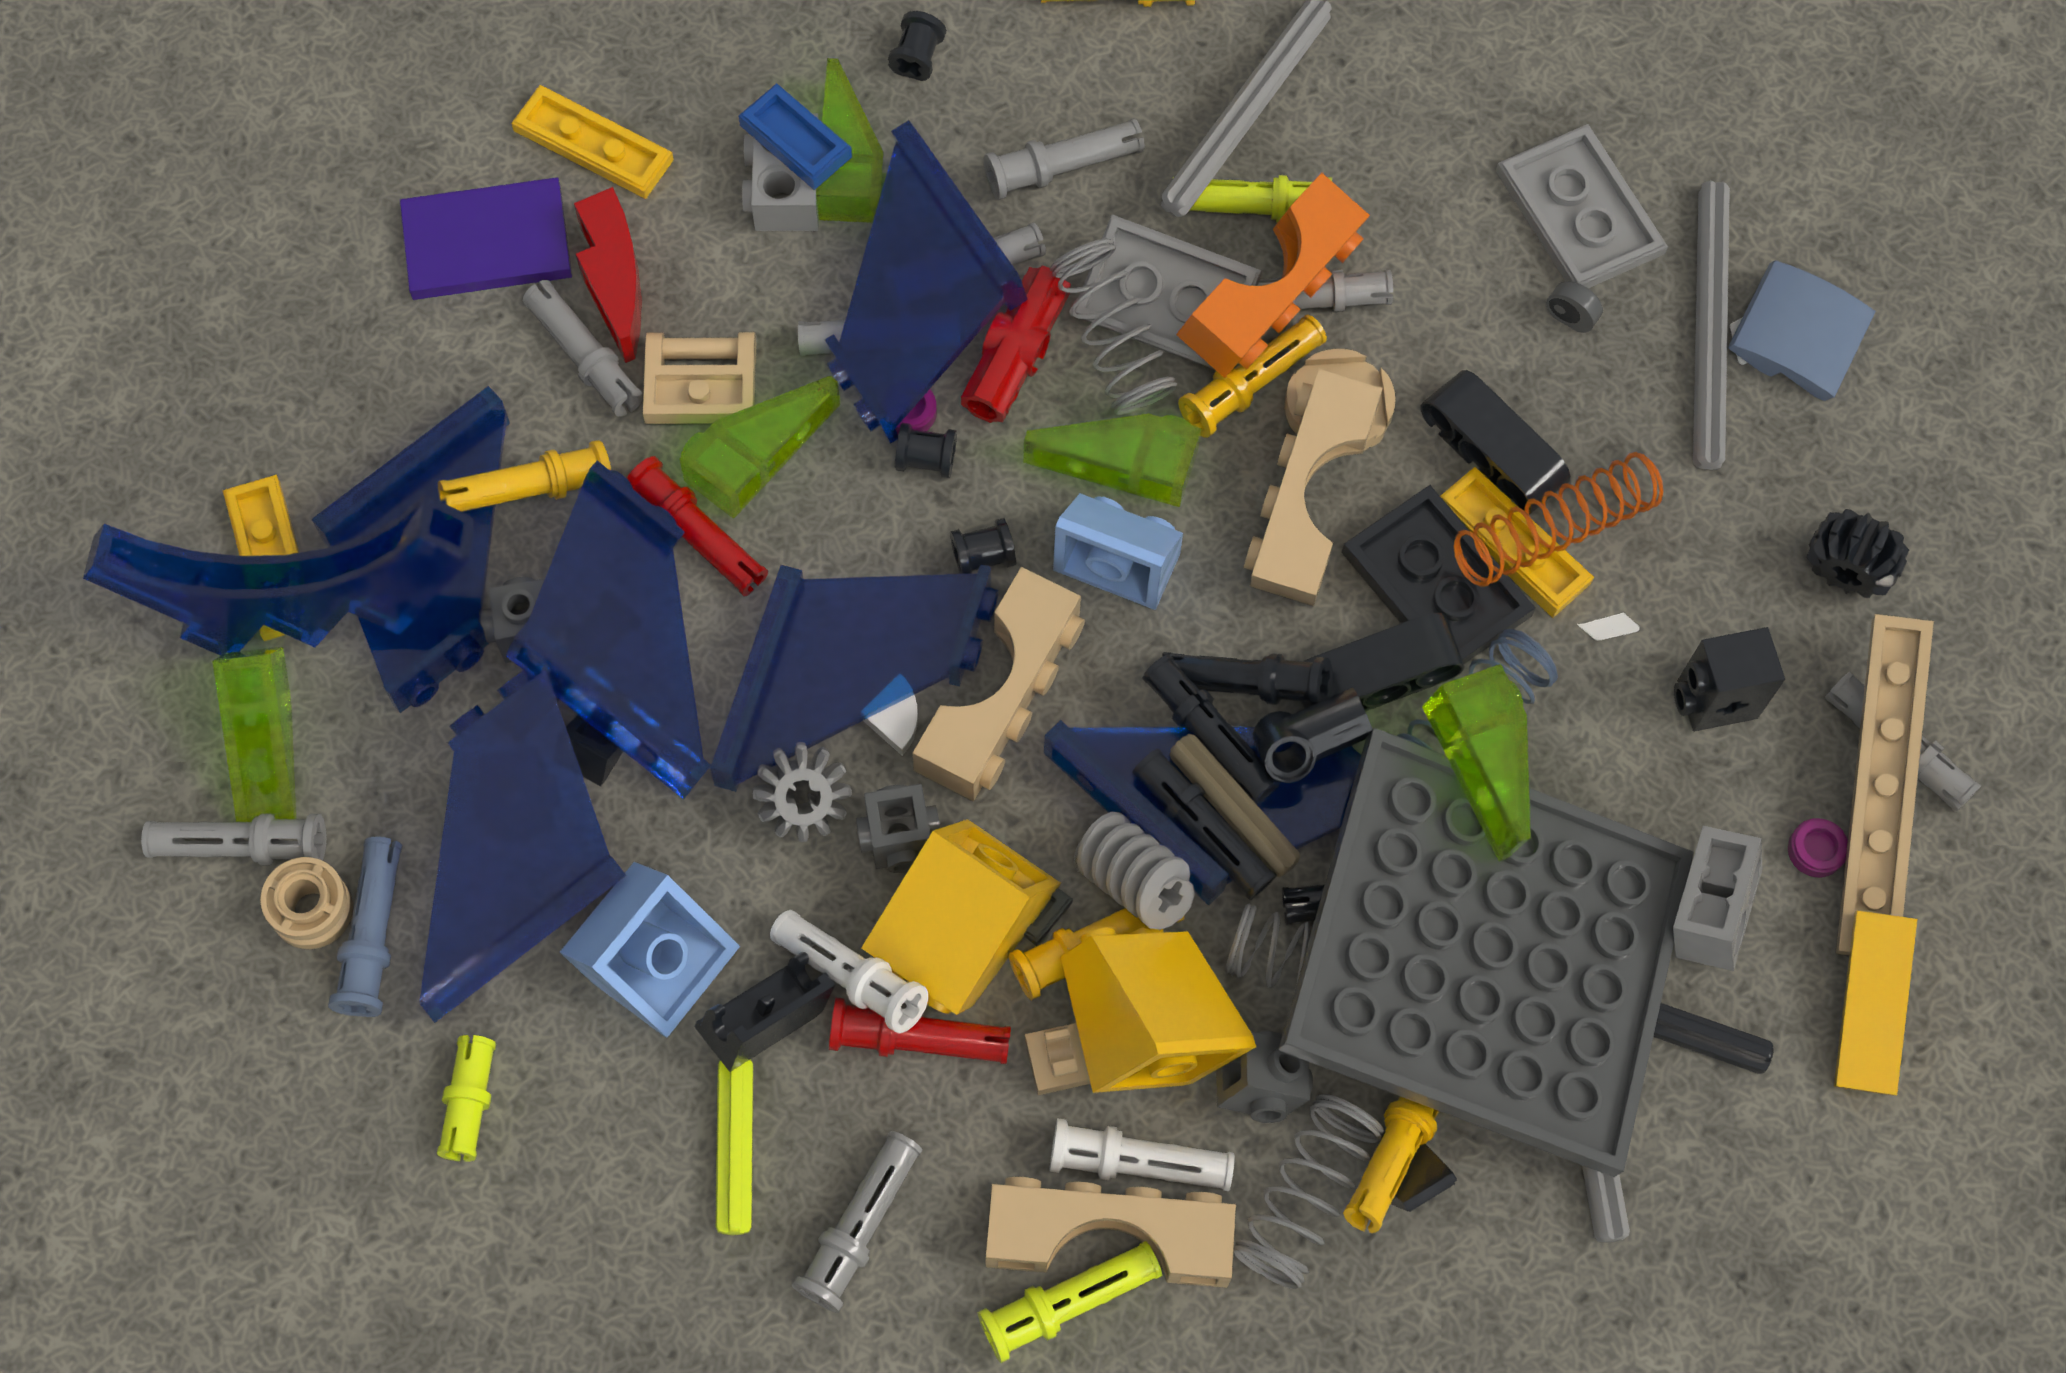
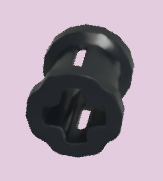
[888,11,947,81]
[895,422,957,479]
[950,518,1017,579]

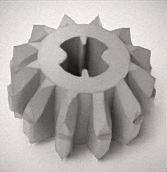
[752,742,852,842]

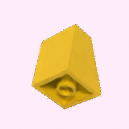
[861,819,1061,1015]
[1060,927,1256,1093]

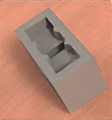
[742,113,819,231]
[1673,826,1763,971]

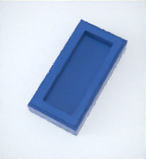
[738,83,852,190]

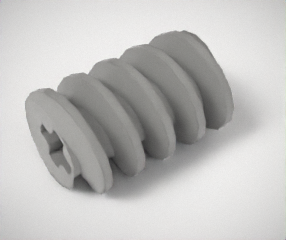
[1074,812,1195,930]

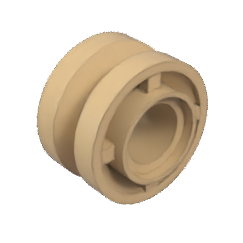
[260,857,353,949]

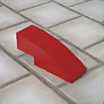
[574,187,642,363]

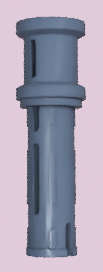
[328,837,402,1017]

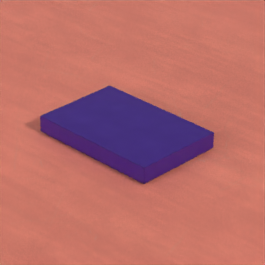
[400,177,572,300]

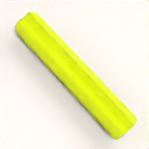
[715,1059,753,1235]

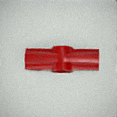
[961,265,1071,423]

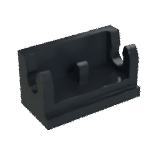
[694,952,836,1072]

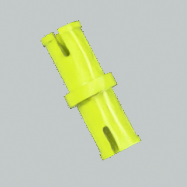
[437,1035,496,1162]

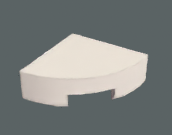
[861,675,918,756]

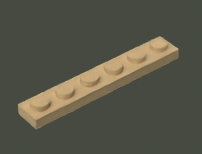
[1836,614,1934,956]

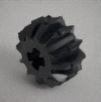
[1806,509,1909,598]

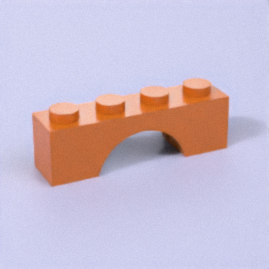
[1176,172,1370,378]

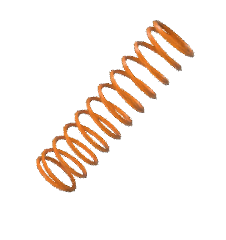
[1454,452,1664,587]

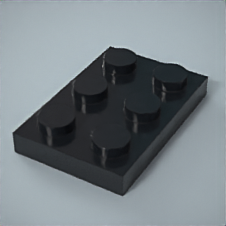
[1341,485,1536,664]

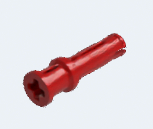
[621,456,768,597]
[829,997,1011,1064]

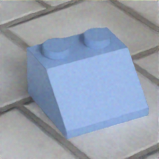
[1053,493,1183,610]
[560,862,740,1038]

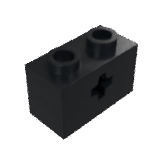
[1674,627,1785,732]

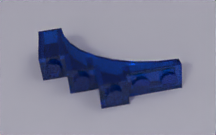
[83,494,475,661]

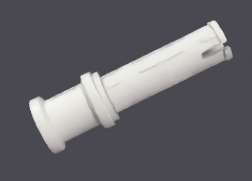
[770,910,928,1033]
[1049,1118,1235,1191]

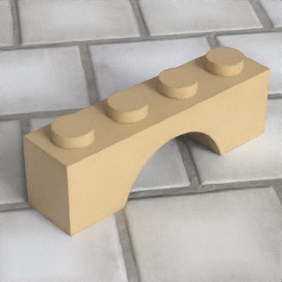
[1244,369,1383,606]
[913,567,1085,801]
[986,1177,1236,1288]

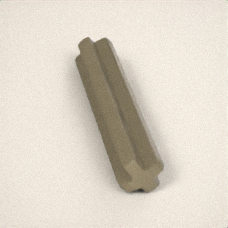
[1170,734,1300,877]

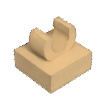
[1025,1023,1091,1095]

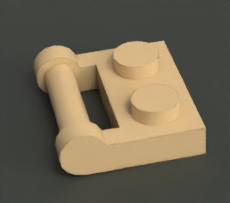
[643,332,756,424]

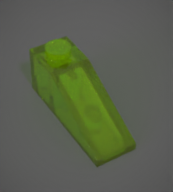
[816,58,894,223]
[679,376,841,519]
[1023,413,1202,507]
[212,646,296,822]
[1422,664,1531,861]

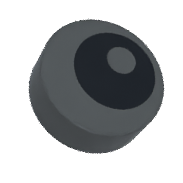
[1546,281,1603,333]

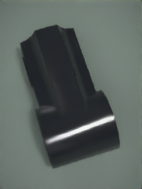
[1253,687,1373,783]

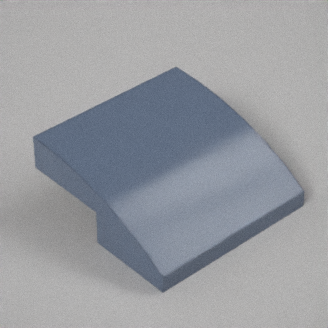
[1728,260,1876,401]

